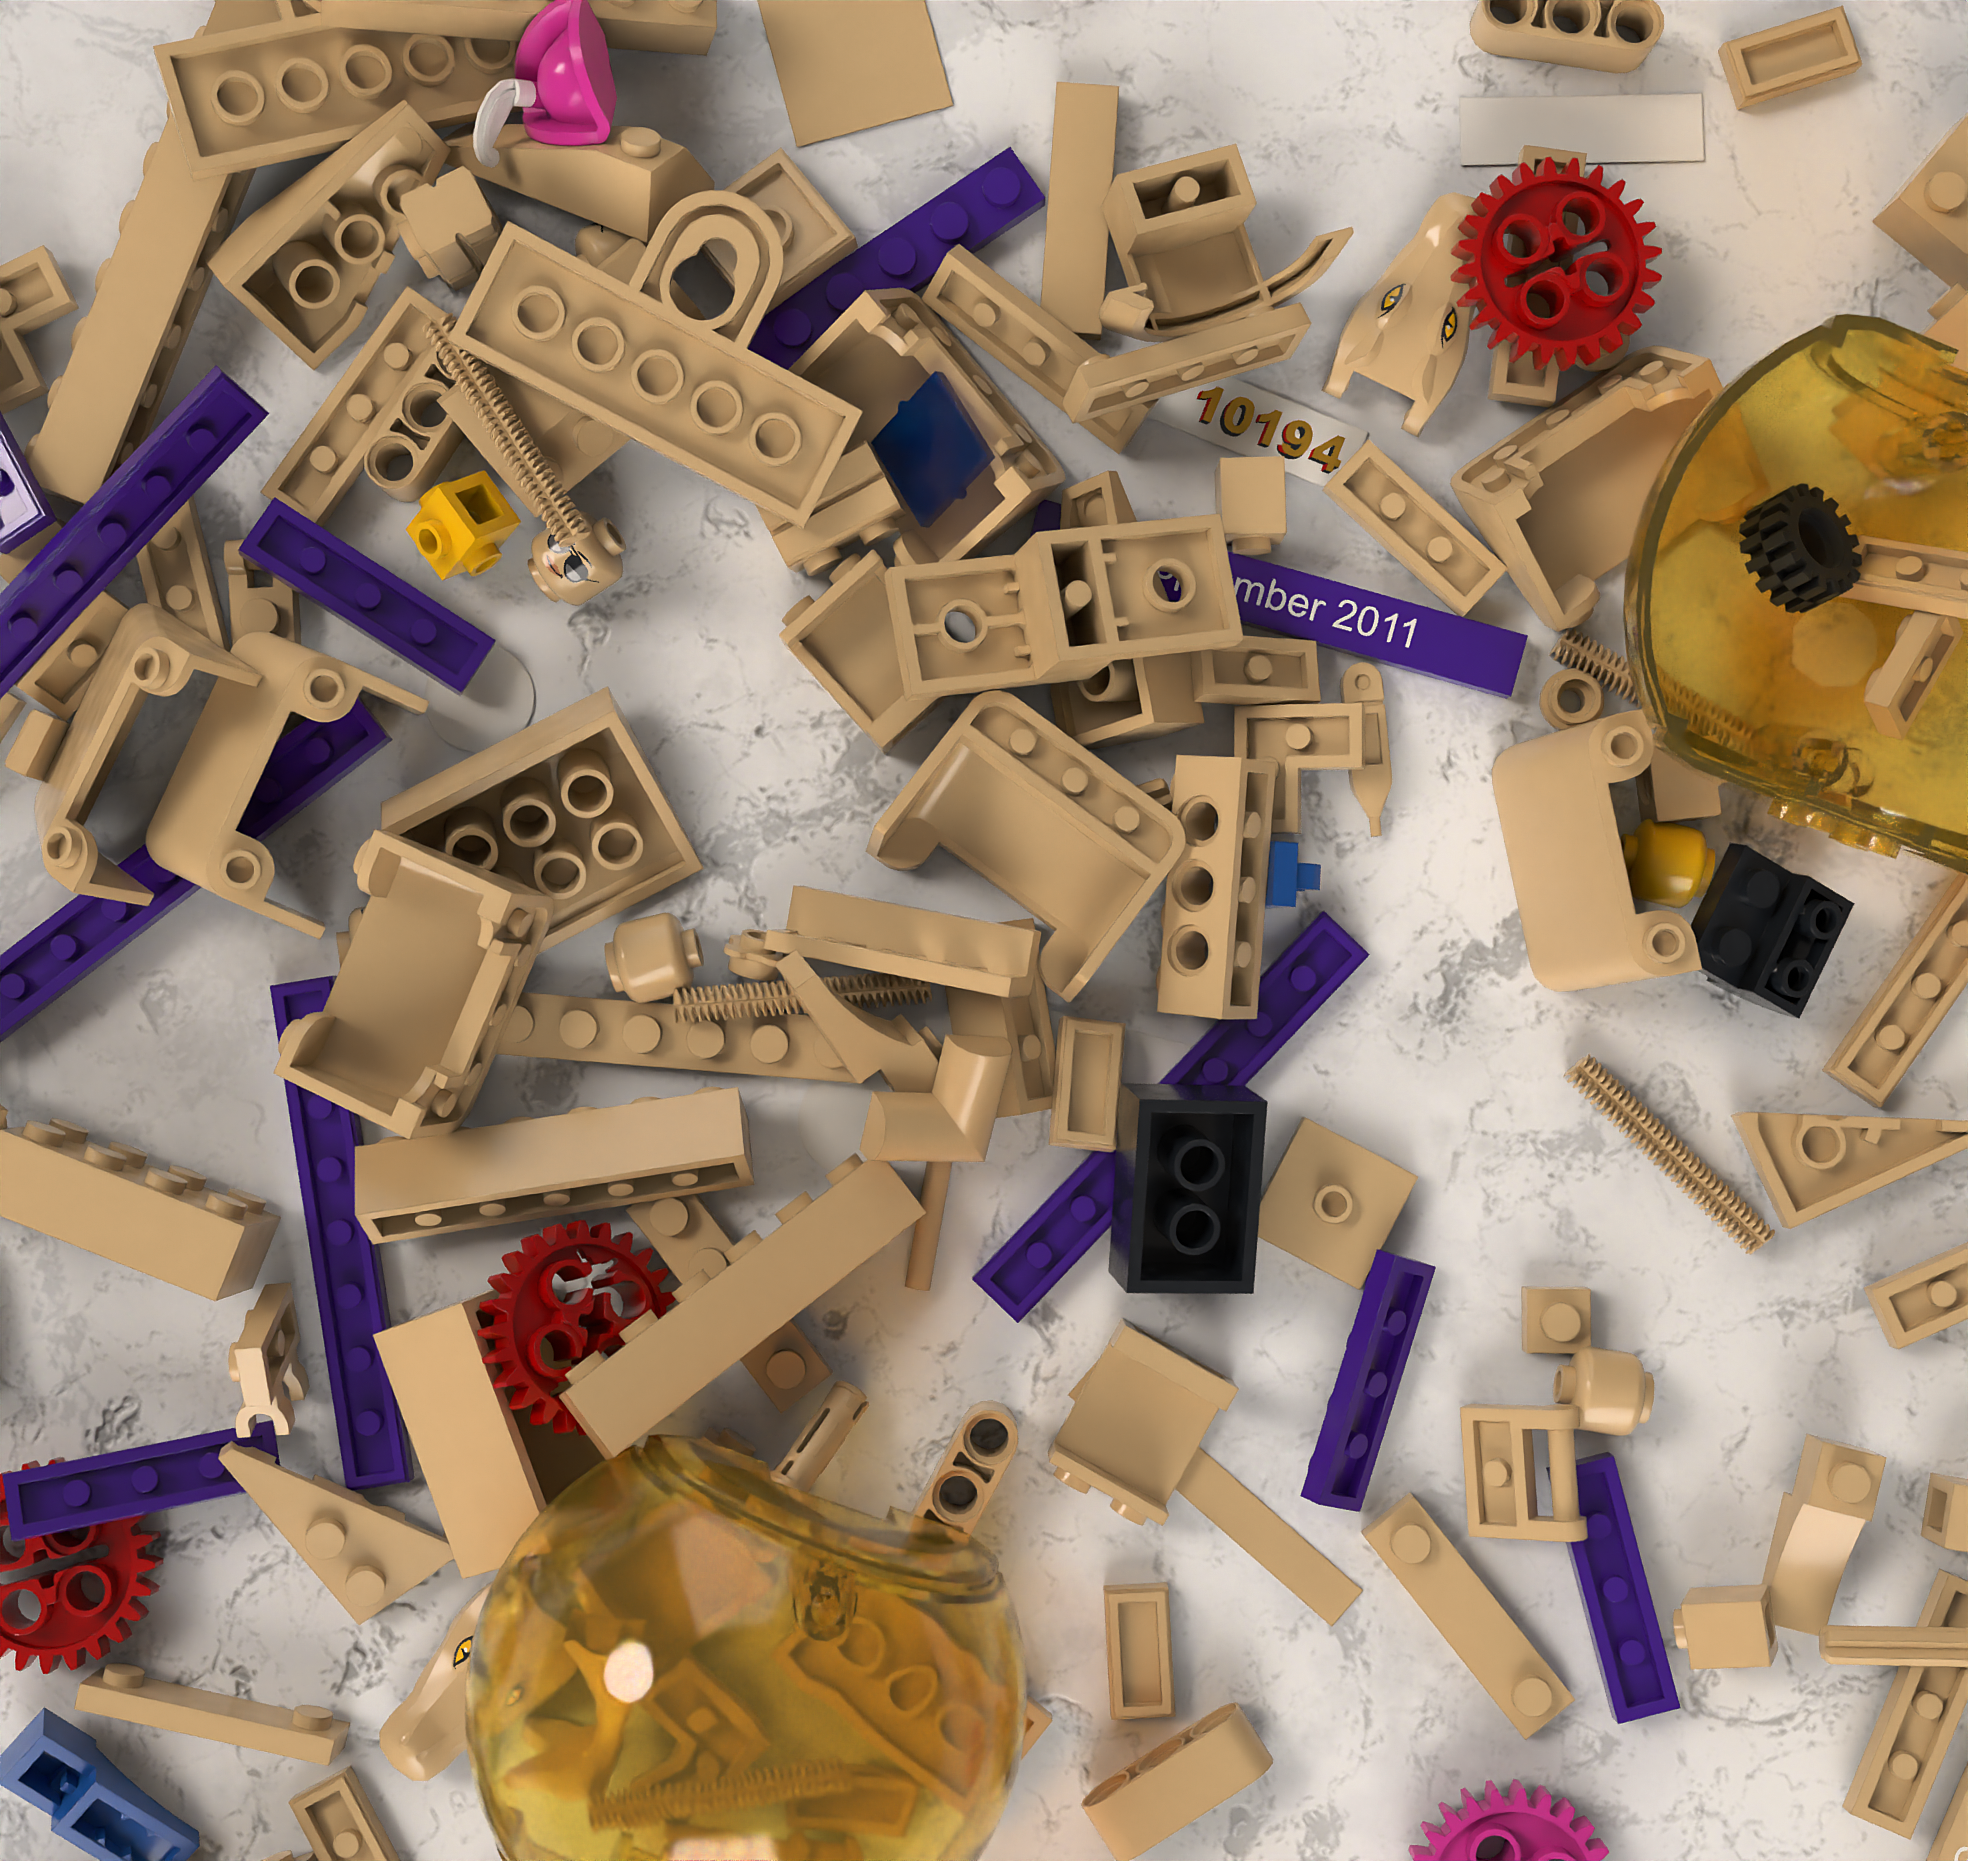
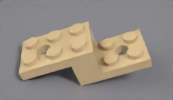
[884,514,1244,701]

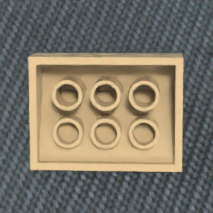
[381,686,704,954]

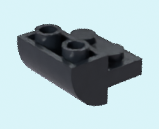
[1691,842,1855,1019]

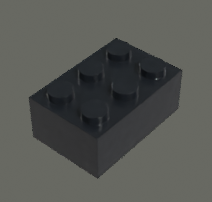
[1108,1083,1268,1294]

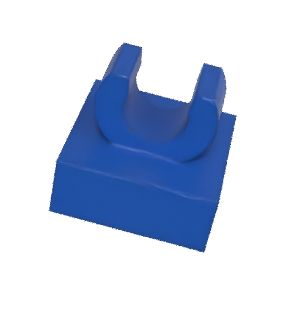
[1265,841,1321,909]

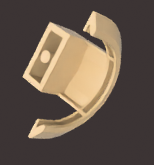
[1099,144,1354,342]

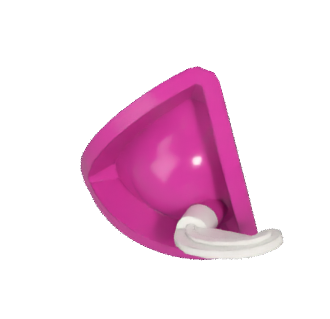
[473,0,617,168]

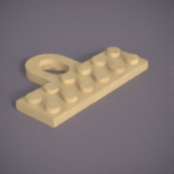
[153,0,523,181]
[448,190,863,529]

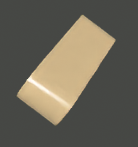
[1470,0,1664,74]
[364,345,466,502]
[898,1400,1018,1584]
[1081,1702,1273,1861]

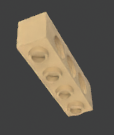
[1156,755,1276,1019]

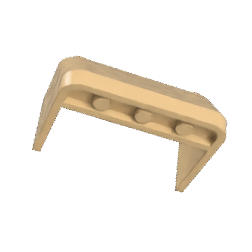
[146,631,430,939]

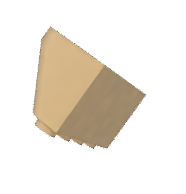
[373,1287,627,1579]

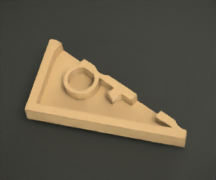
[1731,1111,1968,1229]
[218,1441,454,1625]

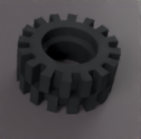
[1739,483,1862,614]

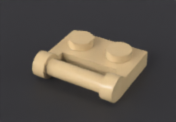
[1460,1404,1588,1542]

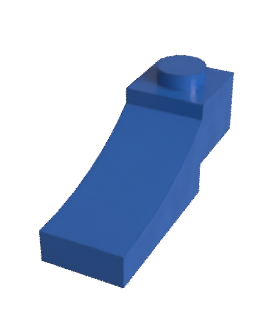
[0,1707,200,1861]

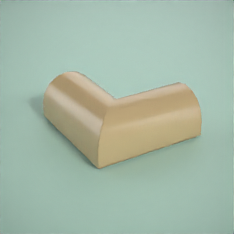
[859,1034,1013,1162]

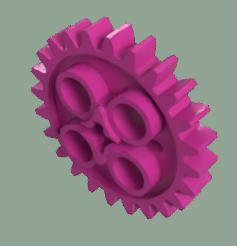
[1408,1779,1609,1861]

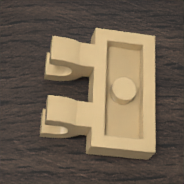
[228,1283,310,1438]

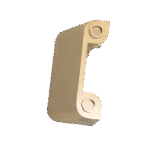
[788,288,1066,567]
[1450,346,1769,632]
[1492,708,1702,992]
[274,829,554,1140]

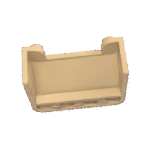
[34,603,263,906]
[866,690,1186,1003]

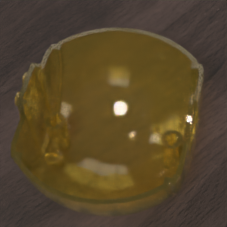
[1623,314,1968,875]
[464,1434,1028,1861]

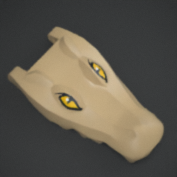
[1321,192,1477,437]
[379,1558,577,1781]

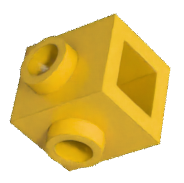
[405,470,521,581]

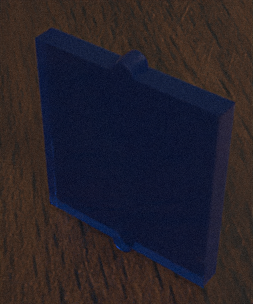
[871,371,996,528]

